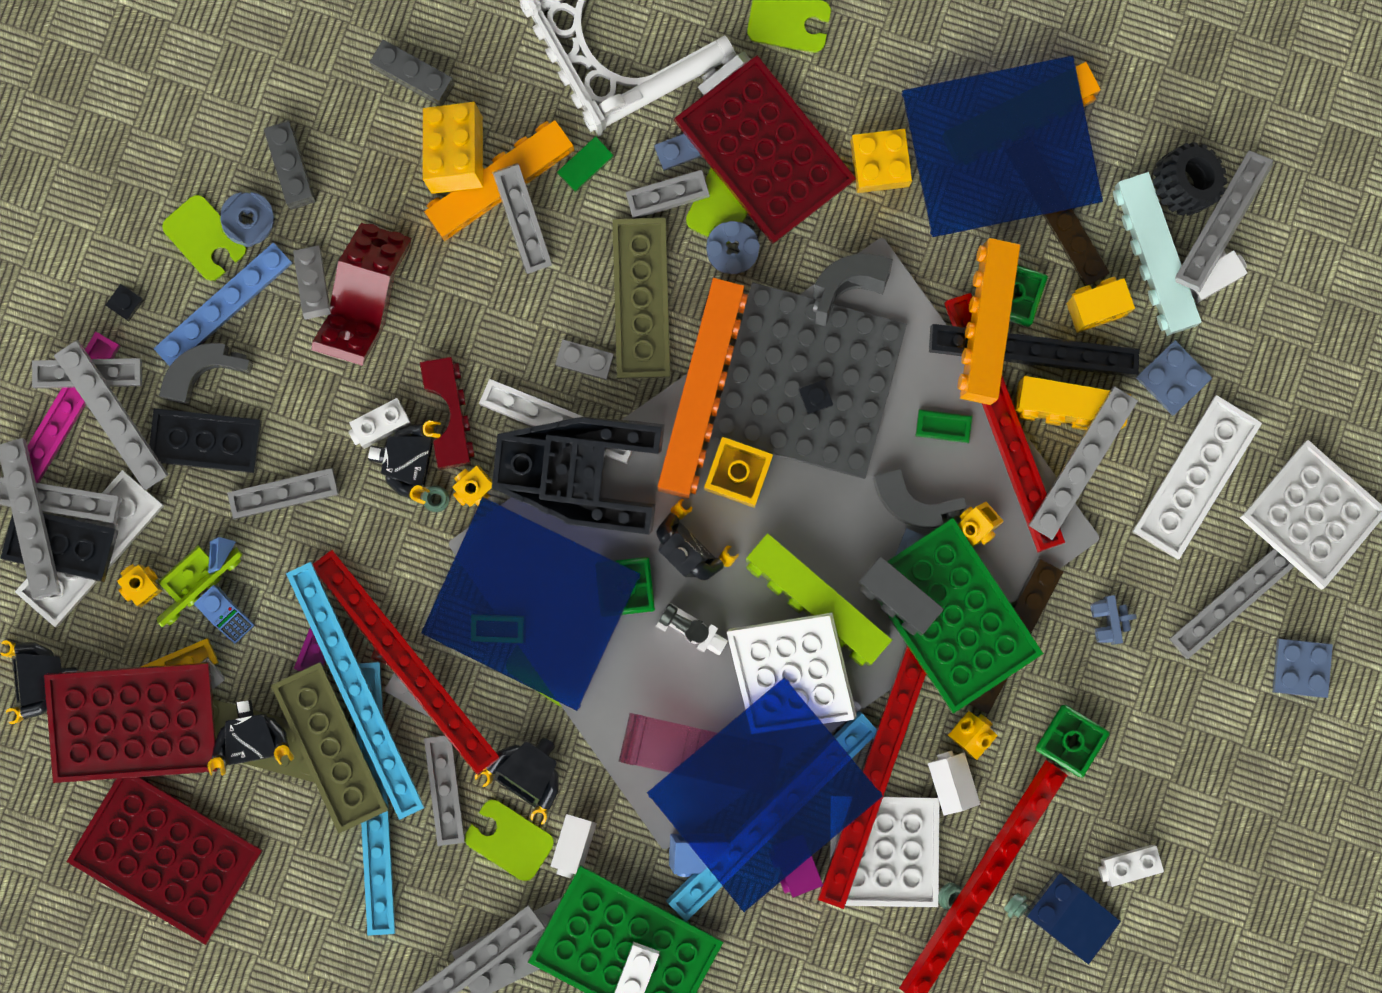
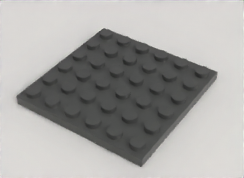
[711,282,907,479]

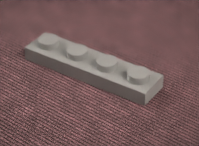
[492,163,552,274]
[32,358,142,389]
[227,468,339,519]
[424,736,465,846]

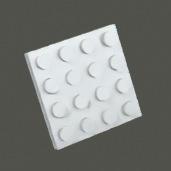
[1240,440,1382,590]
[727,613,857,734]
[829,796,939,907]

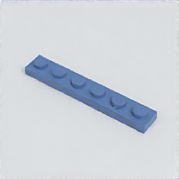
[153,242,292,367]

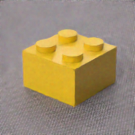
[850,129,912,193]
[1066,277,1135,333]
[704,437,773,508]

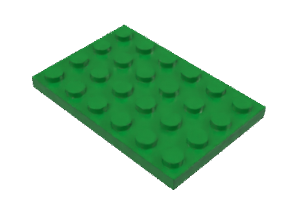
[877,518,1044,714]
[528,865,724,993]

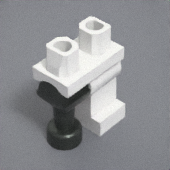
[655,603,728,655]

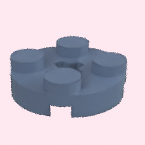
[220,192,274,247]
[706,221,760,274]

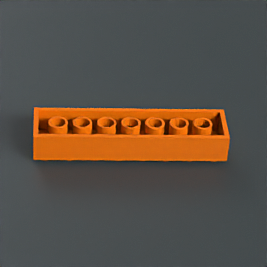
[658,278,748,499]

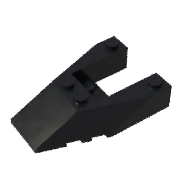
[492,417,665,535]

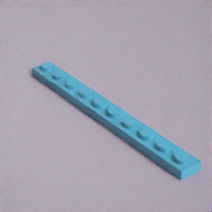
[286,562,425,820]
[356,662,396,936]
[666,711,877,921]

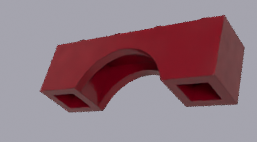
[420,357,475,470]

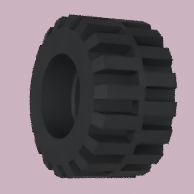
[1153,142,1227,216]

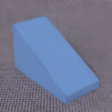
[208,537,236,574]

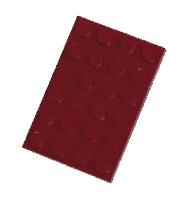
[674,55,856,244]
[44,662,218,783]
[66,777,263,945]

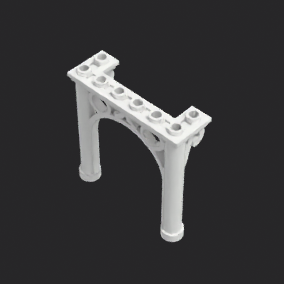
[519,0,736,137]

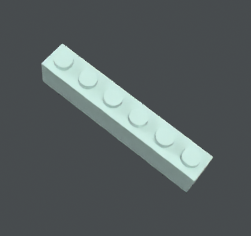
[1113,172,1201,336]

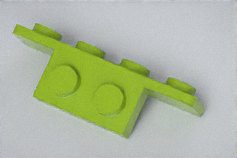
[157,545,242,627]

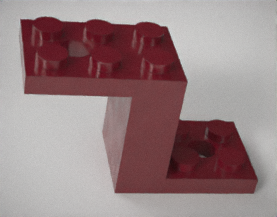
[311,223,412,366]

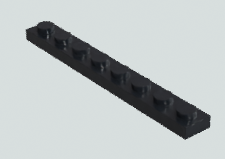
[929,324,1140,377]

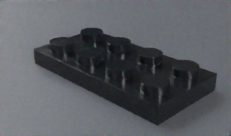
[149,408,262,474]
[0,513,118,583]

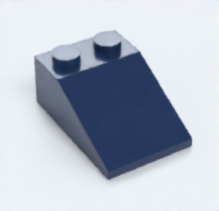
[1023,871,1121,965]

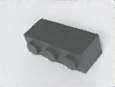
[370,39,455,106]
[263,121,316,210]
[858,557,944,635]

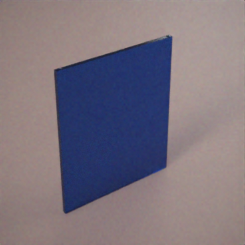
[902,55,1103,238]
[421,497,641,711]
[647,677,883,912]

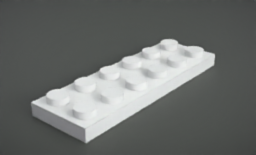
[1132,395,1262,560]
[15,470,164,627]

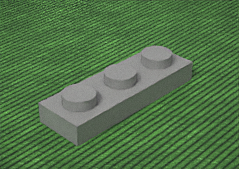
[626,170,710,219]
[293,245,331,320]

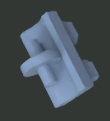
[1090,595,1137,645]

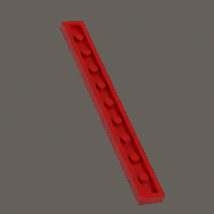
[944,293,1065,552]
[313,550,499,776]
[817,645,926,909]
[899,760,1068,993]

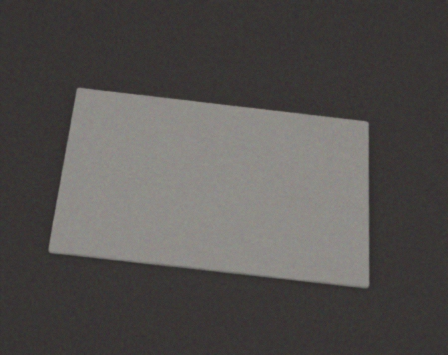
[449,238,1099,849]

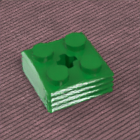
[1010,265,1048,327]
[596,557,655,617]
[1035,705,1110,778]

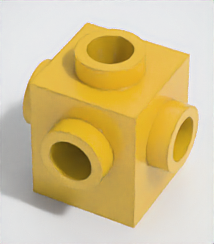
[452,465,492,507]
[958,501,1004,547]
[117,564,163,608]
[948,711,998,760]

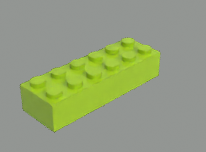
[745,533,892,666]

